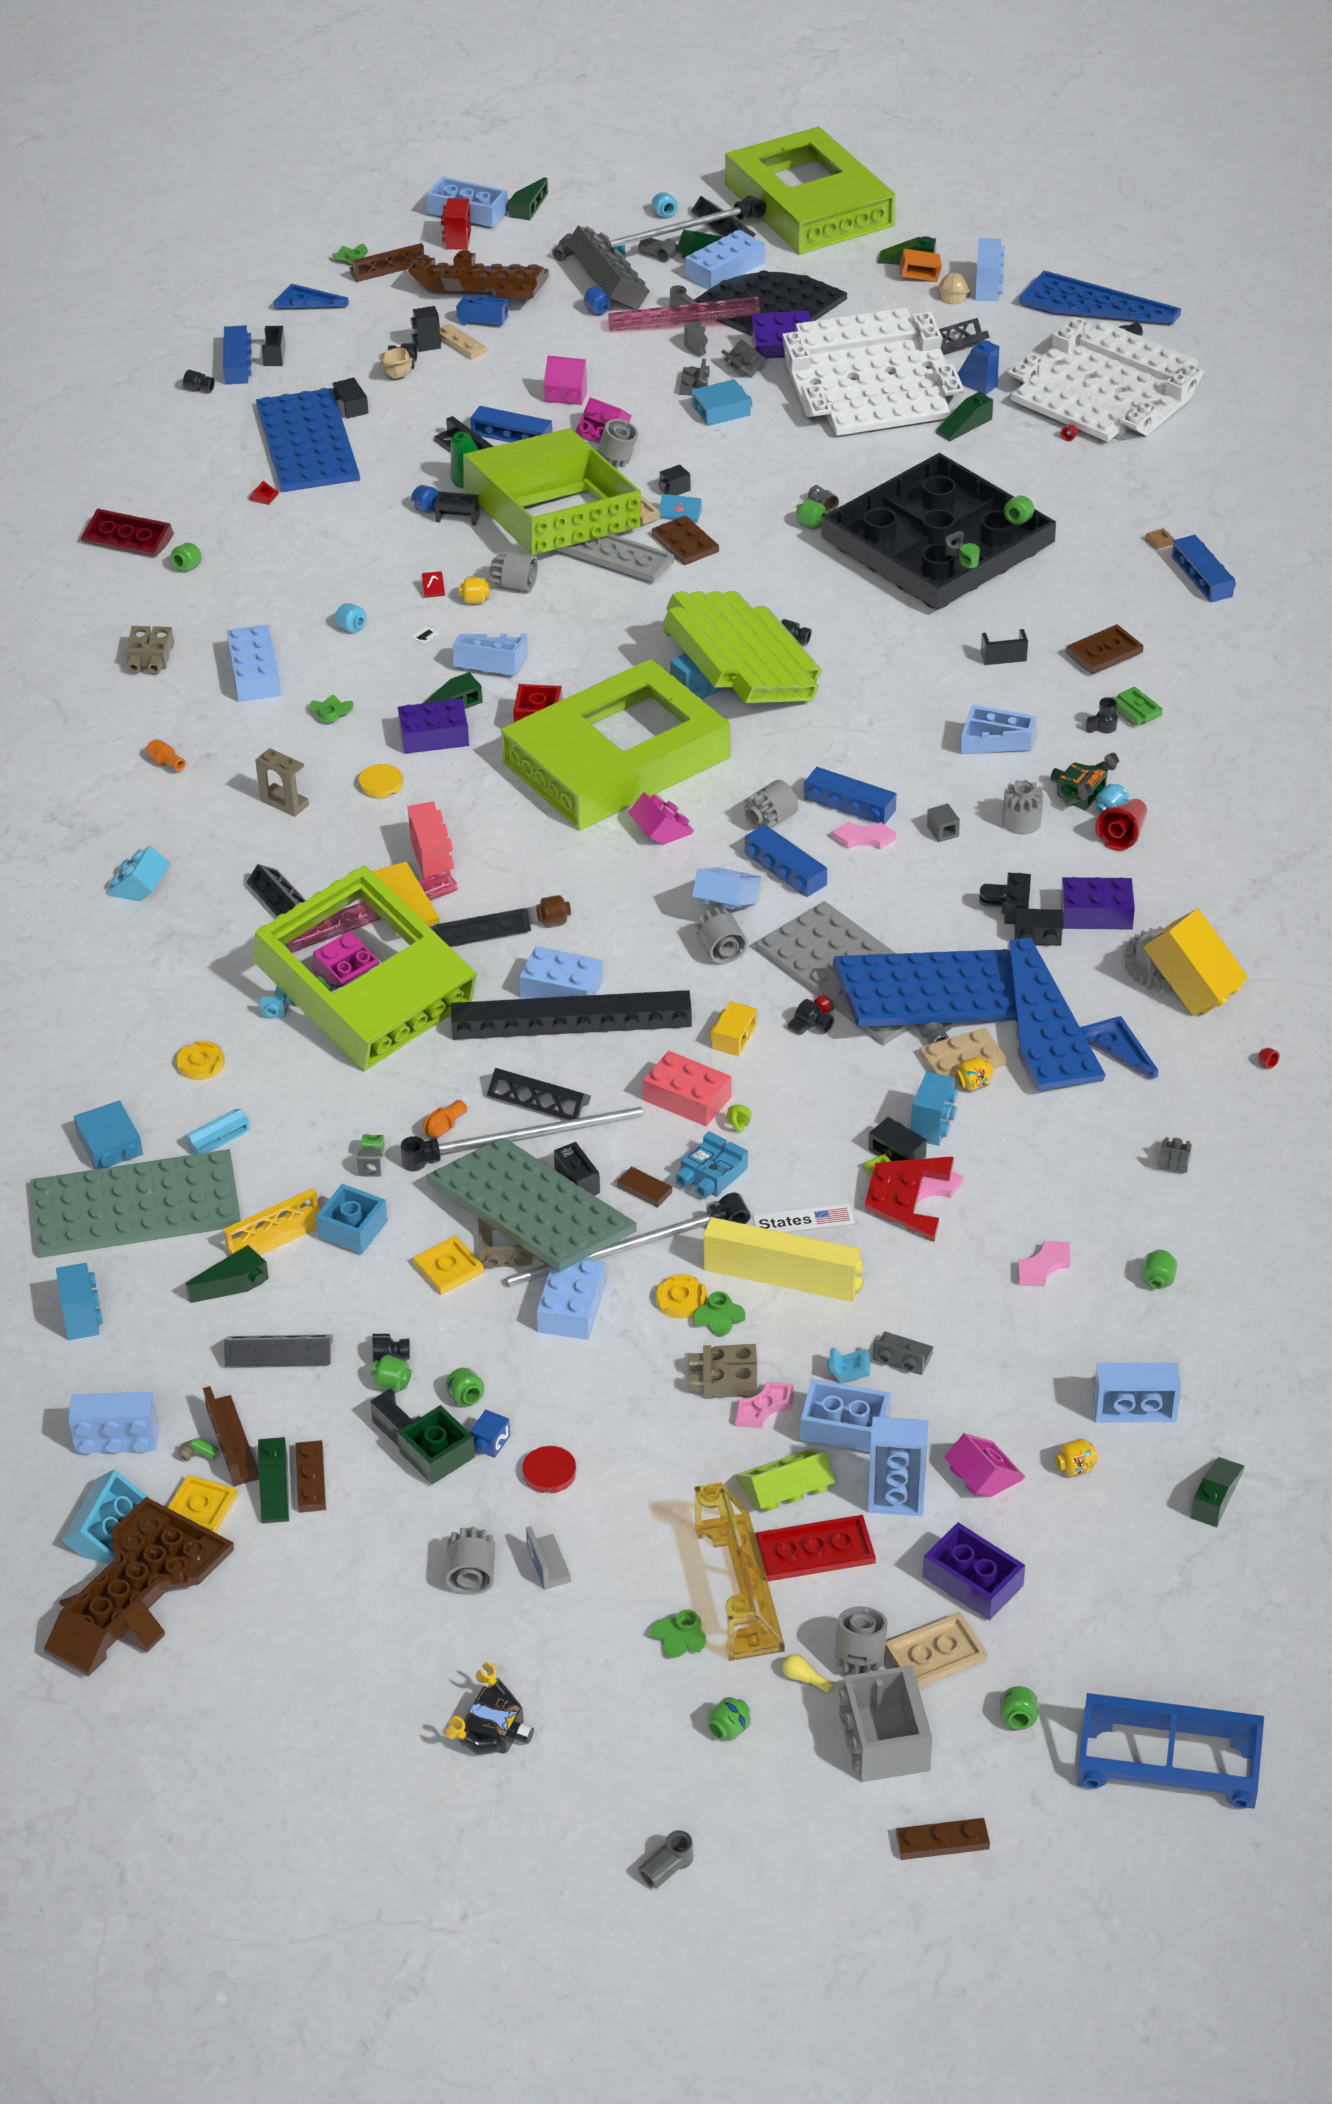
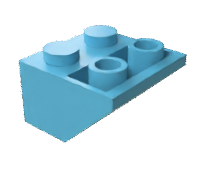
[107,846,170,902]

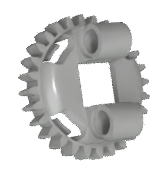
[1124,926,1173,993]

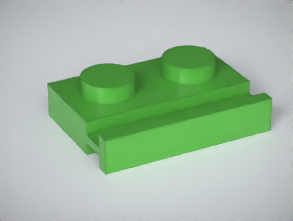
[1110,686,1163,727]

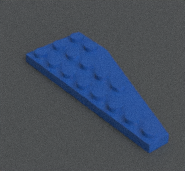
[1019,270,1181,324]
[1007,937,1106,1091]

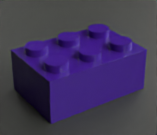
[751,310,811,359]
[397,699,469,754]
[1060,877,1135,930]
[923,1522,1025,1620]

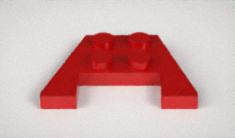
[865,1156,954,1242]

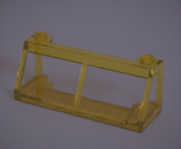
[694,1482,785,1661]

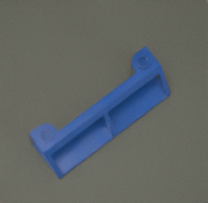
[1077,1693,1264,1809]

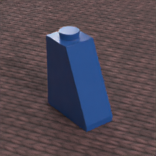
[957,340,1000,395]

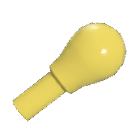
[782,1654,834,1694]

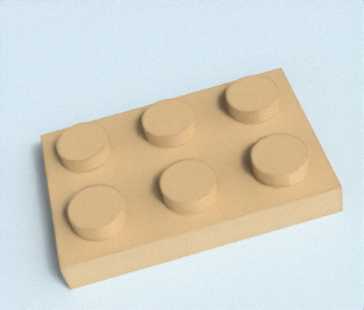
[920,1028,1007,1081]
[885,1612,987,1688]

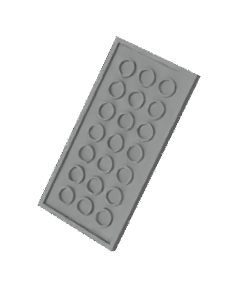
[755,901,915,1046]

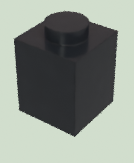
[658,464,691,496]

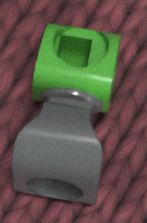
[945,531,980,568]
[357,1134,385,1176]

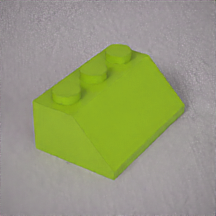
[735,1448,836,1512]

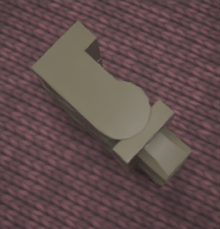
[125,626,174,674]
[689,1344,757,1399]

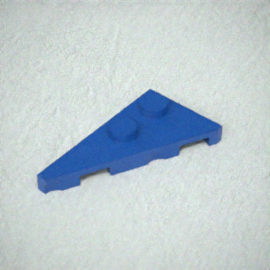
[273,283,349,309]
[1080,1016,1159,1079]

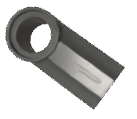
[638,238,677,262]
[669,285,702,319]
[638,1830,694,1889]

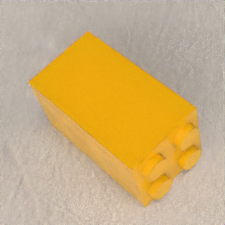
[1143,908,1248,1016]

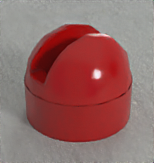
[1060,424,1078,441]
[814,993,834,1013]
[1258,1047,1280,1069]

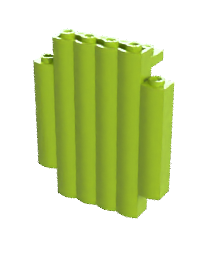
[662,591,822,703]

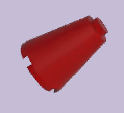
[1095,799,1147,851]

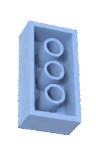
[426,177,508,227]
[685,230,765,289]
[227,625,281,702]
[868,1416,928,1517]

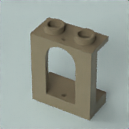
[255,748,309,817]
[478,1218,532,1268]

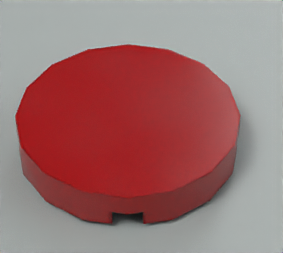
[522,1446,576,1493]

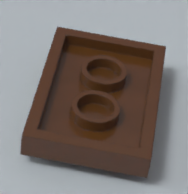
[652,515,719,565]
[1066,624,1144,674]

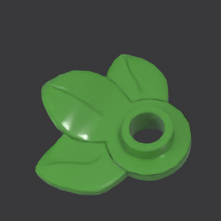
[332,244,368,265]
[310,695,353,723]
[694,1291,745,1336]
[650,1610,706,1658]

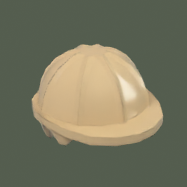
[938,273,970,304]
[380,348,413,379]

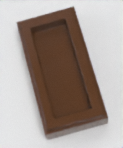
[617,1166,672,1207]

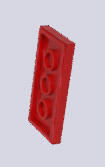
[755,1514,876,1582]

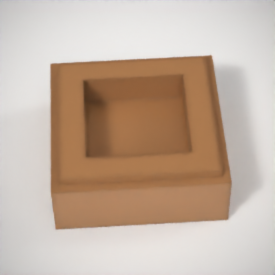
[1145,528,1174,550]

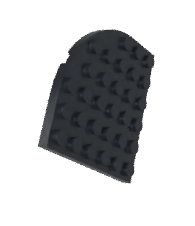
[694,270,847,336]

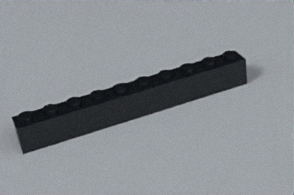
[451,990,692,1040]

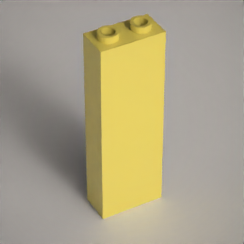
[704,1217,864,1302]

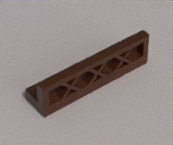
[349,243,424,282]
[203,1386,259,1486]

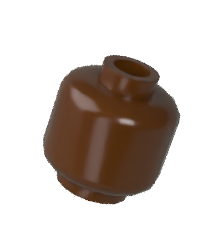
[536,895,571,927]

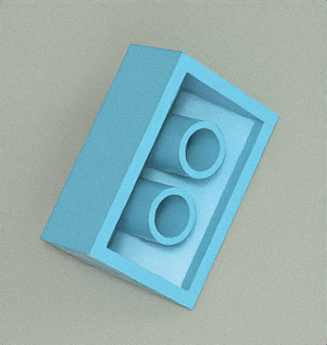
[62,1469,149,1564]

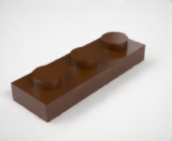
[295,1440,326,1513]
[896,1818,990,1860]

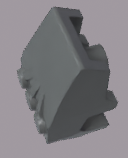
[684,321,708,356]
[1158,1137,1192,1173]

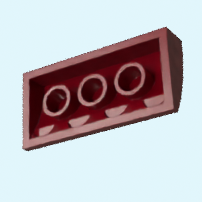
[81,508,174,556]

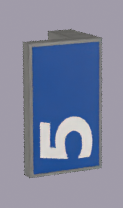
[526,1526,571,1590]

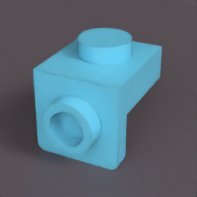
[259,985,292,1018]
[827,1347,870,1384]

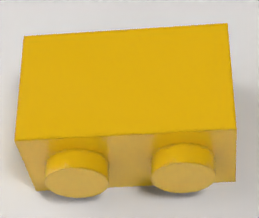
[709,1001,757,1056]

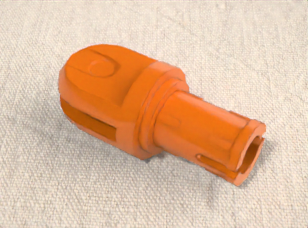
[146,739,186,771]
[422,1099,467,1138]

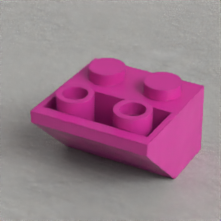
[575,397,632,443]
[628,792,694,845]
[312,931,379,986]

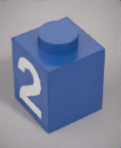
[470,1409,511,1458]

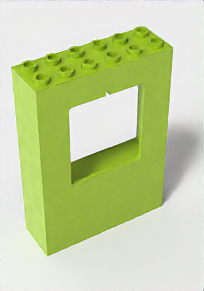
[725,126,895,254]
[501,659,731,831]

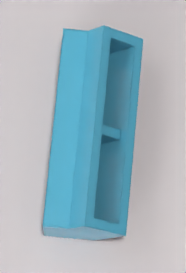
[184,1109,250,1154]

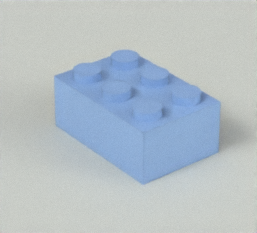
[975,238,1005,301]
[692,867,761,909]
[519,946,603,999]
[537,1259,606,1340]
[1093,1362,1181,1423]
[800,1379,891,1452]
[69,1392,159,1454]

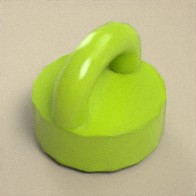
[726,1104,752,1132]

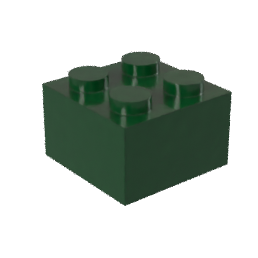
[397,1405,475,1485]

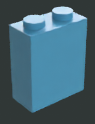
[692,379,752,426]
[73,1100,143,1169]

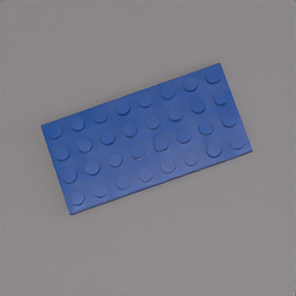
[256,388,360,493]
[832,949,1015,1027]

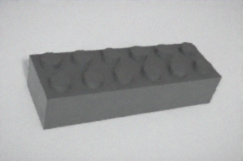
[567,225,650,310]

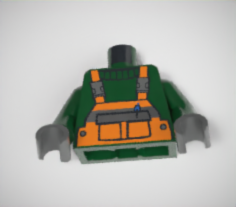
[1050,753,1120,811]

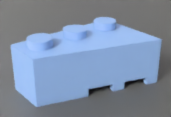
[453,633,527,676]
[961,705,1036,754]

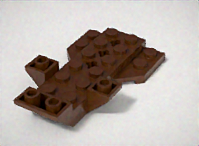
[408,250,549,298]
[44,1497,234,1677]

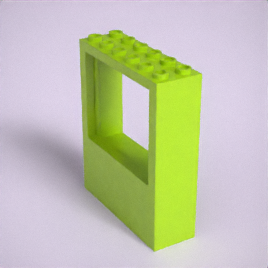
[463,428,641,555]
[253,865,477,1072]

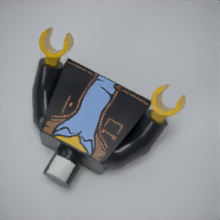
[445,1662,534,1755]

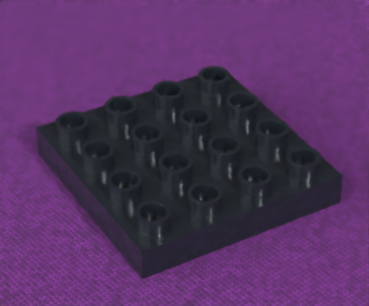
[822,452,1056,609]

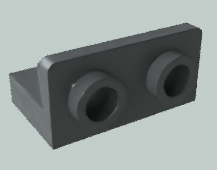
[721,339,766,377]
[679,359,710,396]
[873,1331,933,1375]

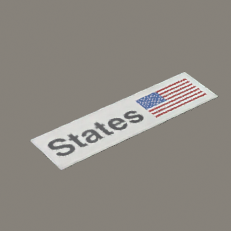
[753,1204,855,1232]

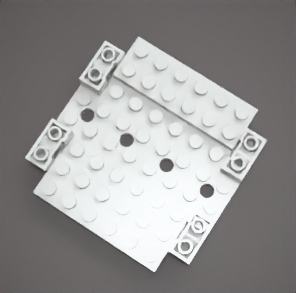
[782,307,964,436]
[1007,317,1204,442]

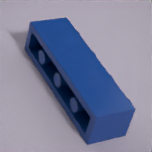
[223,325,252,385]
[470,406,552,443]
[1172,535,1236,603]
[804,766,897,825]
[744,824,827,897]

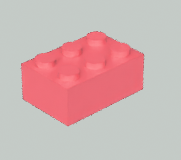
[407,801,454,884]
[643,1050,732,1127]

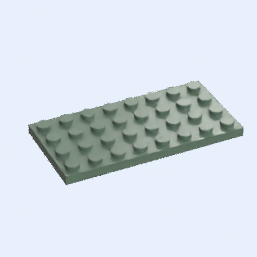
[426,1138,637,1272]
[31,1149,241,1258]

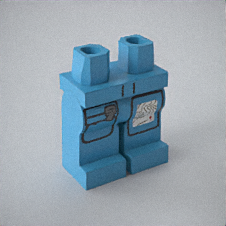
[676,1131,748,1199]

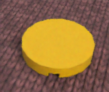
[359,764,403,798]
[176,1041,225,1080]
[655,1274,707,1319]

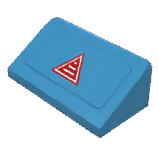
[659,494,702,522]

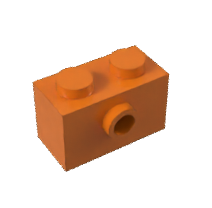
[900,249,942,282]

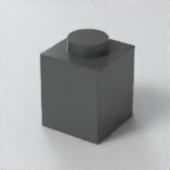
[927,803,960,842]

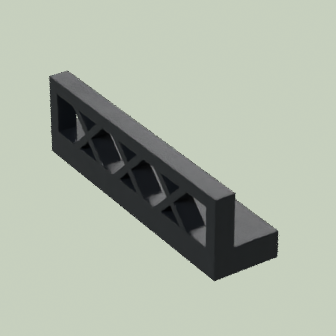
[691,195,756,237]
[939,318,990,352]
[434,416,494,453]
[246,864,321,924]
[433,908,531,946]
[487,1068,591,1120]
[224,1334,333,1366]

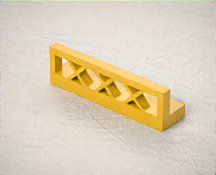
[223,1188,321,1255]

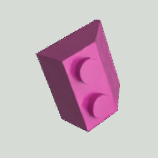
[543,355,587,405]
[944,1433,1025,1497]

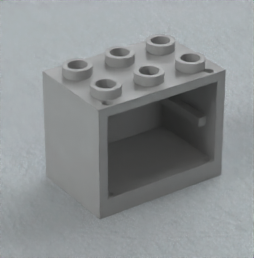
[839,1665,932,1782]

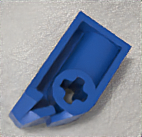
[456,296,509,326]

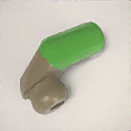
[177,1438,219,1462]

